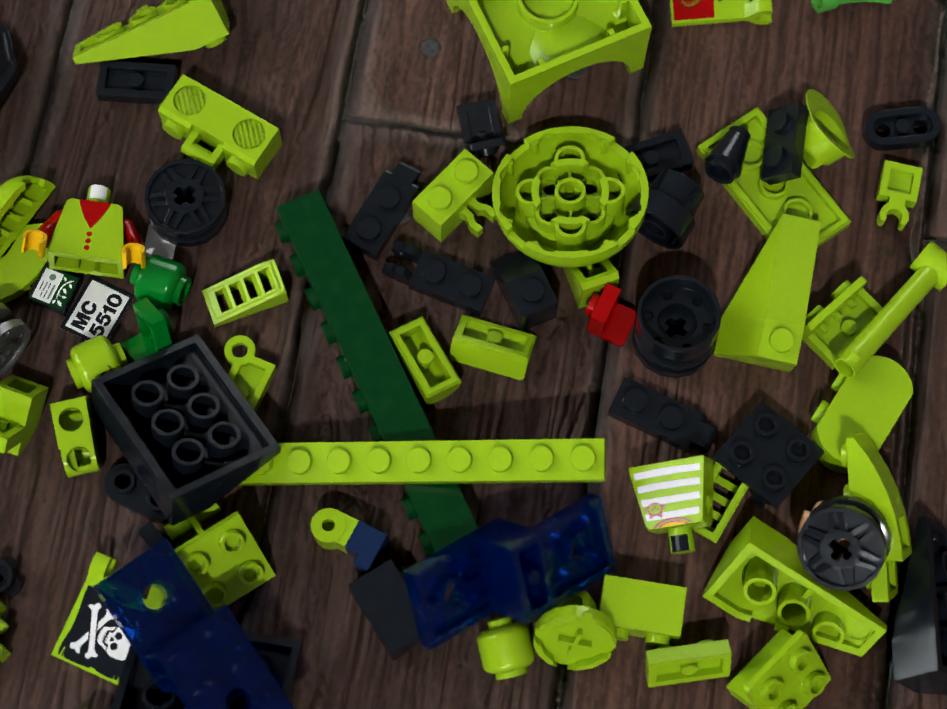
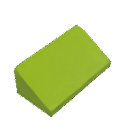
[449,314,537,380]

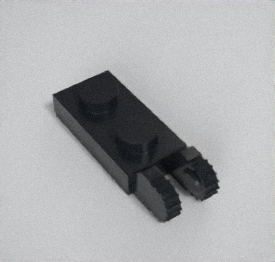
[381,241,495,316]

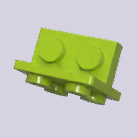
[726,628,831,709]

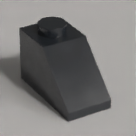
[489,251,559,332]

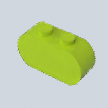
[810,356,913,474]

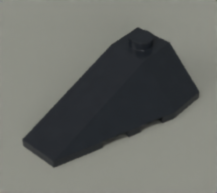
[890,516,947,695]

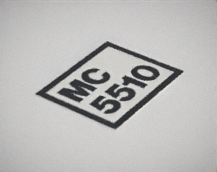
[60,275,135,340]

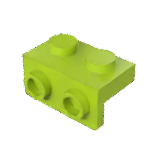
[802,276,883,370]

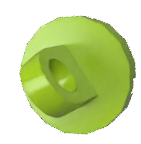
[533,589,617,671]

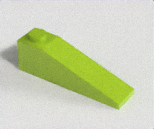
[72,0,230,64]
[713,214,821,372]
[702,516,887,657]

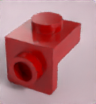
[585,283,637,347]

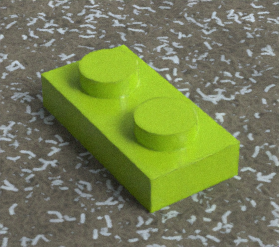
[645,639,732,688]

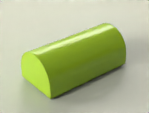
[388,316,462,405]

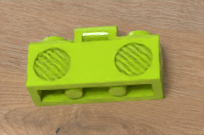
[158,74,282,180]

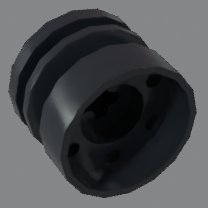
[632,275,722,378]

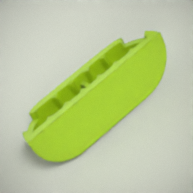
[0,175,56,258]

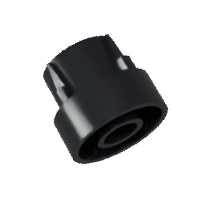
[625,168,704,250]

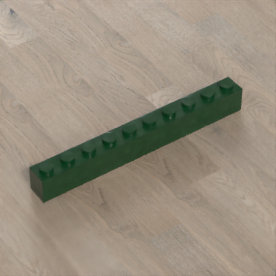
[273,189,482,565]

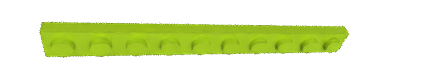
[238,438,607,486]

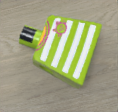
[629,455,714,555]

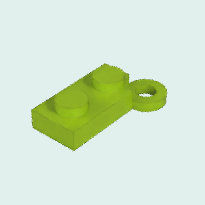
[224,335,277,413]

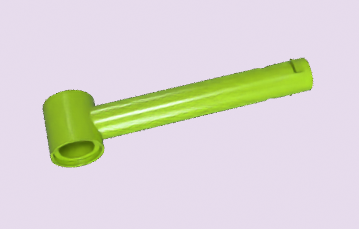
[834,241,947,378]

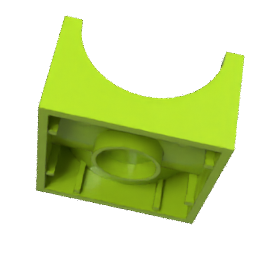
[446,0,652,124]

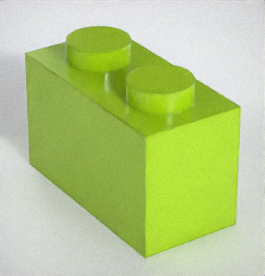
[598,574,687,647]

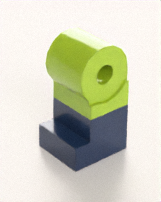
[311,508,389,575]

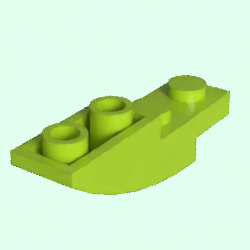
[841,432,912,602]

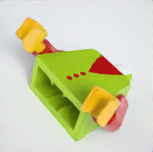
[21,185,146,279]

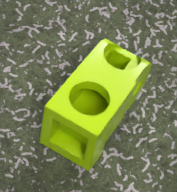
[50,396,101,478]

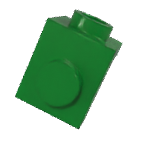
[121,298,173,362]

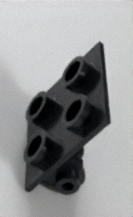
[712,401,824,509]

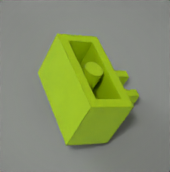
[412,149,496,243]

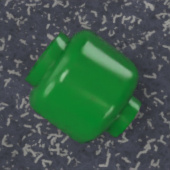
[130,254,192,311]

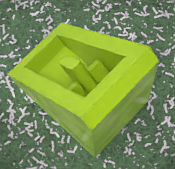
[563,259,620,309]

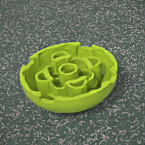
[492,126,649,268]

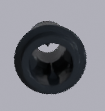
[705,126,751,184]

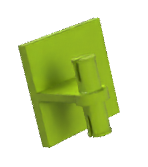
[163,503,276,619]

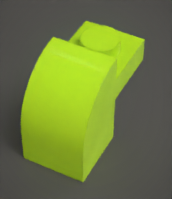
[0,374,48,456]

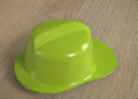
[803,89,855,169]

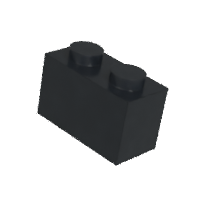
[348,559,437,661]

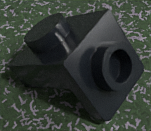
[456,98,506,157]

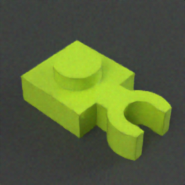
[876,160,923,231]

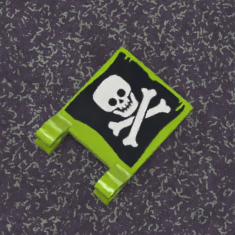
[51,552,176,685]

